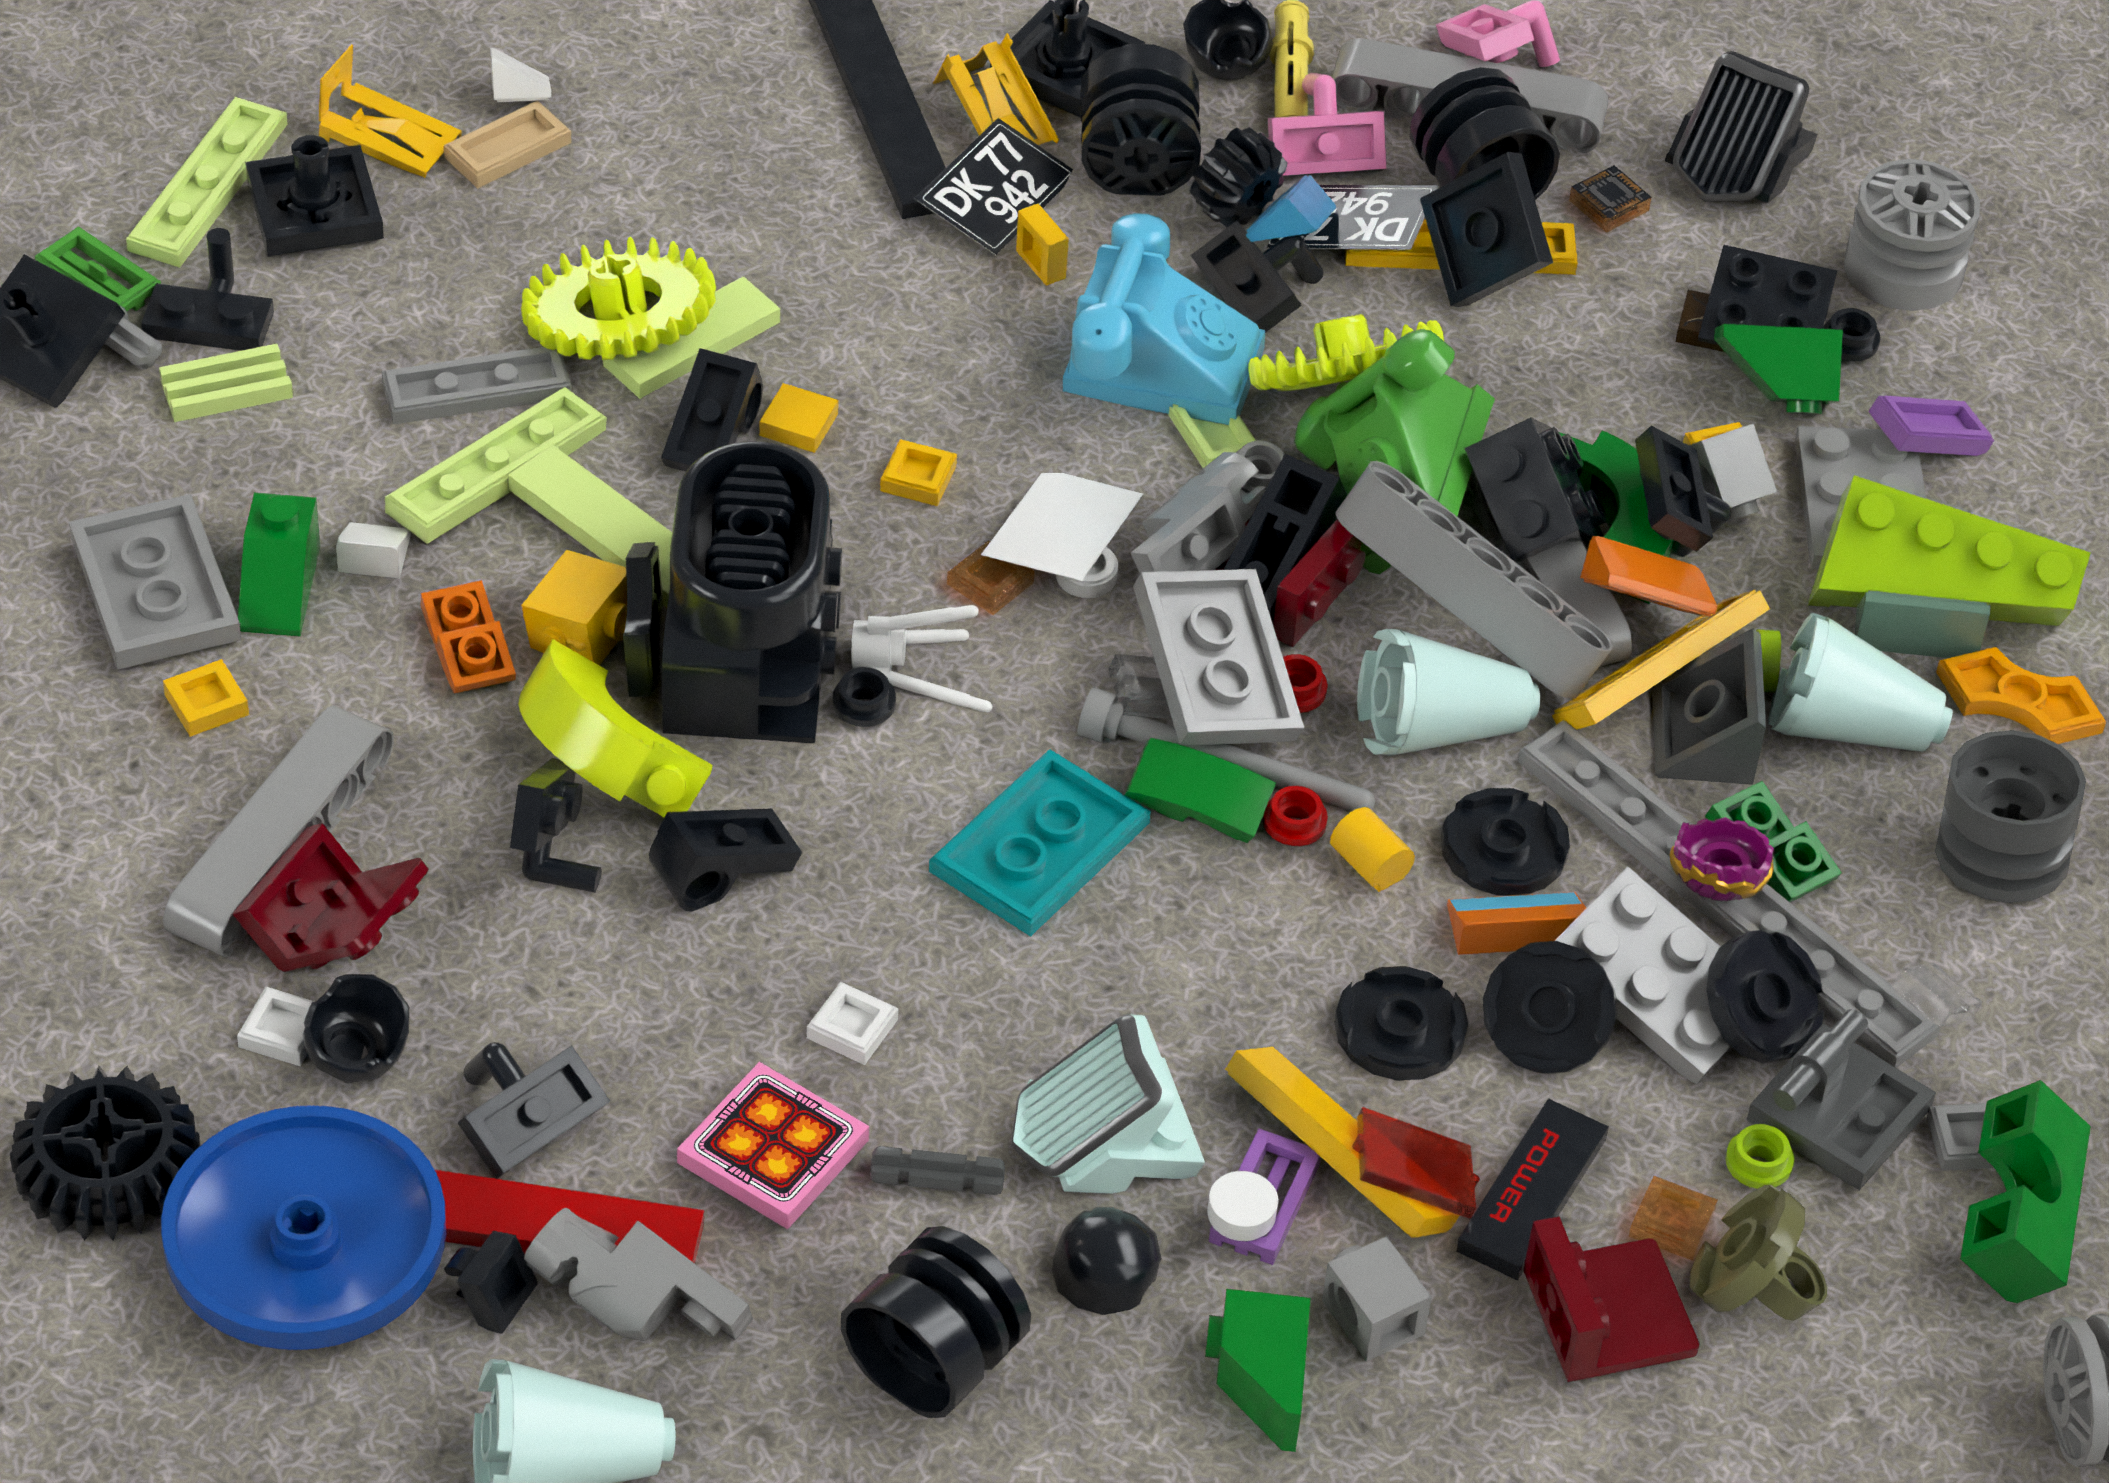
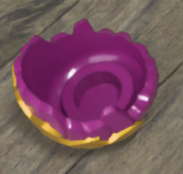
[1669,817,1774,902]

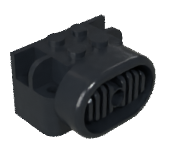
[662,441,842,744]

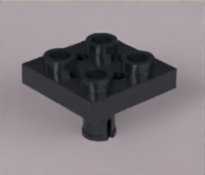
[990,0,1145,118]
[245,135,384,257]

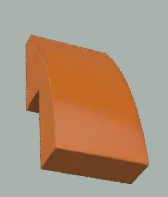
[420,580,516,694]

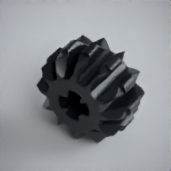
[1190,127,1288,228]

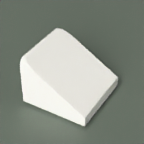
[490,48,551,102]
[336,522,411,579]

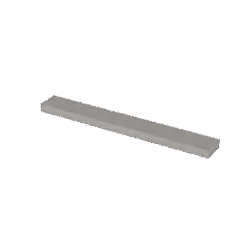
[1518,720,1941,1068]

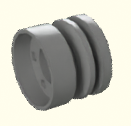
[1844,159,1980,311]
[2043,1314,2109,1467]

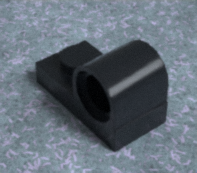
[661,348,763,472]
[649,808,802,912]

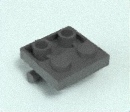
[1747,1009,1936,1191]

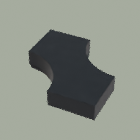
[623,542,663,697]

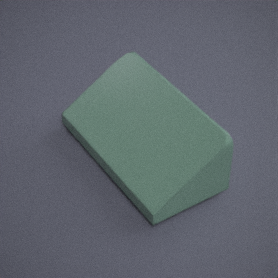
[1855,590,1990,658]

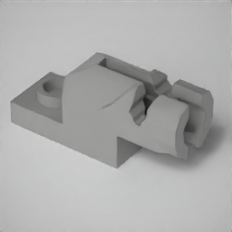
[1131,452,1266,573]
[524,1208,753,1341]

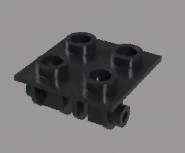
[1698,244,1838,345]

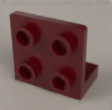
[1523,1216,1700,1382]

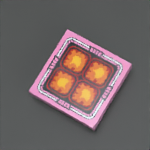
[677,1062,869,1229]

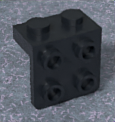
[1465,417,1607,563]

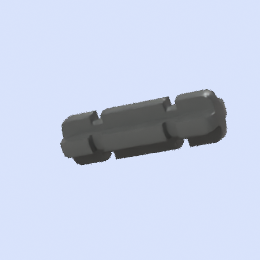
[870,1146,1005,1195]

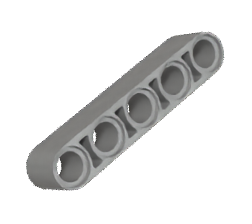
[1332,39,1608,153]
[1336,461,1613,699]
[1467,469,1632,667]
[163,705,394,957]

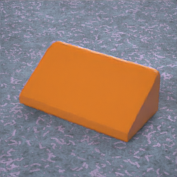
[1580,536,1718,617]

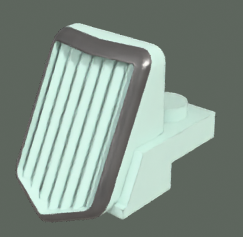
[1011,1014,1205,1194]

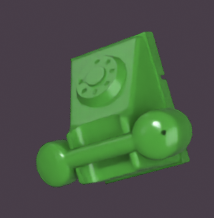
[1294,329,1495,574]

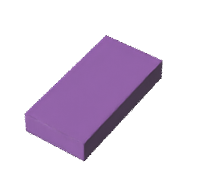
[1868,396,1994,456]

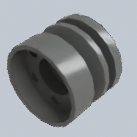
[1935,730,2086,903]

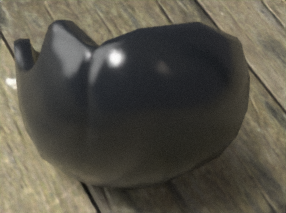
[1183,0,1273,79]
[303,974,410,1083]
[1052,1207,1162,1315]

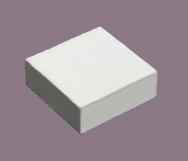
[807,982,898,1065]
[237,987,315,1066]

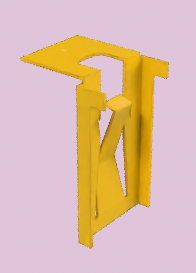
[933,33,1059,145]
[318,44,462,178]

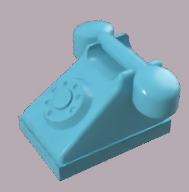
[1063,213,1265,425]

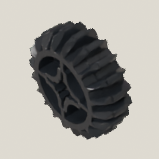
[10,1065,201,1241]

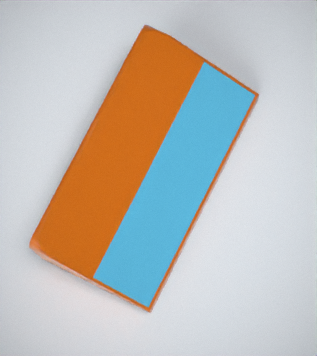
[1447,892,1586,955]

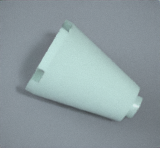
[1768,613,1953,752]
[1357,629,1540,756]
[473,1359,676,1483]

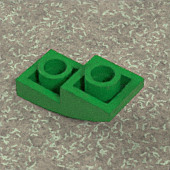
[1124,738,1276,843]
[1705,781,1842,902]

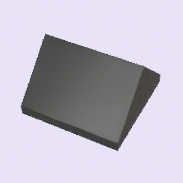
[1652,628,1766,785]

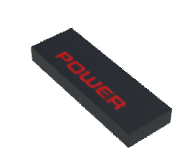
[1456,1098,1609,1281]

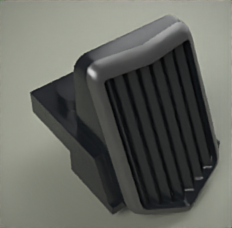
[1665,51,1818,203]

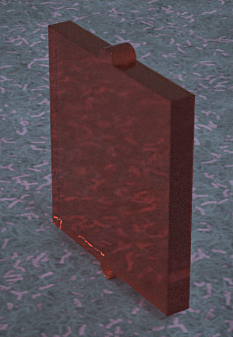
[1352,1107,1480,1219]

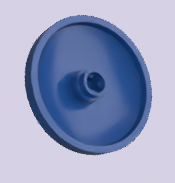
[161,1105,446,1350]

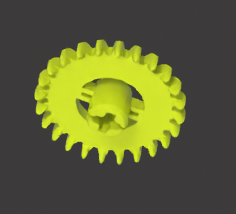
[521,237,716,360]
[1248,314,1445,391]

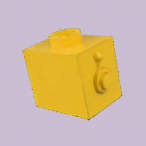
[521,550,627,665]

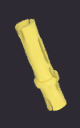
[1269,0,1314,117]

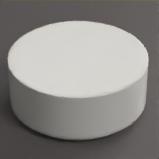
[1056,547,1118,598]
[1207,1171,1278,1241]

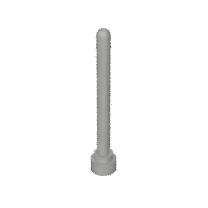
[1077,687,1375,811]

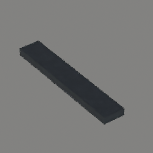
[809,0,946,219]

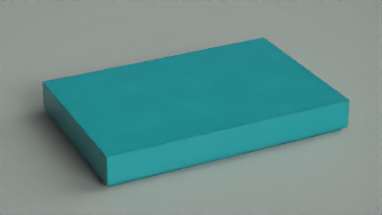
[929,749,1151,937]

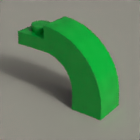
[1559,430,1673,604]

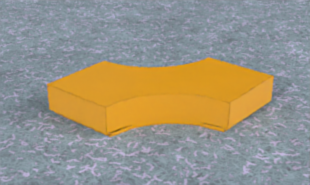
[1936,647,2106,744]

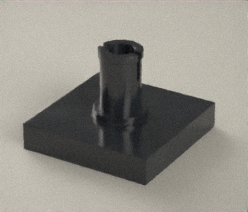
[1420,152,1553,307]
[0,254,125,408]

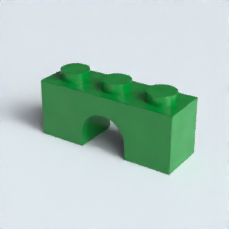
[1960,1080,2091,1303]

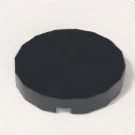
[1441,788,1570,896]
[1706,930,1824,1063]
[1483,941,1617,1074]
[1334,966,1468,1081]

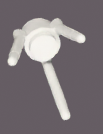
[851,605,992,712]

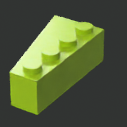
[1808,475,2091,626]

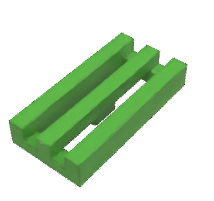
[35,226,161,311]

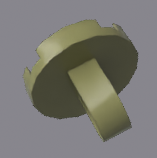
[1689,1185,1827,1321]

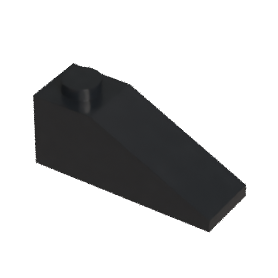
[1224,454,1347,622]

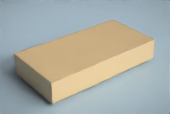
[444,100,571,189]

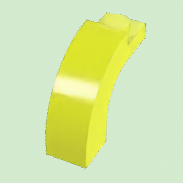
[518,639,713,818]

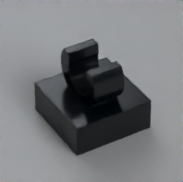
[444,1231,538,1334]

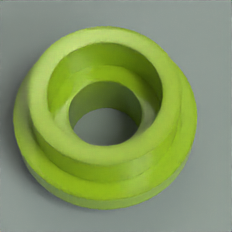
[1725,1124,1794,1189]

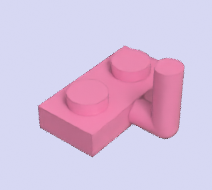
[1436,0,1560,67]
[1268,73,1386,176]

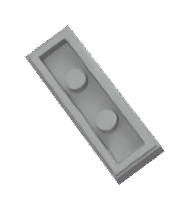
[382,347,571,424]

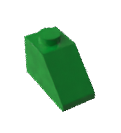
[1714,324,1843,415]
[238,492,320,636]
[1205,1289,1311,1452]

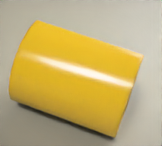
[1330,807,1415,892]

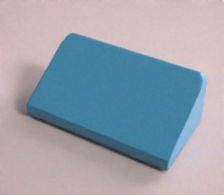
[1246,175,1336,242]

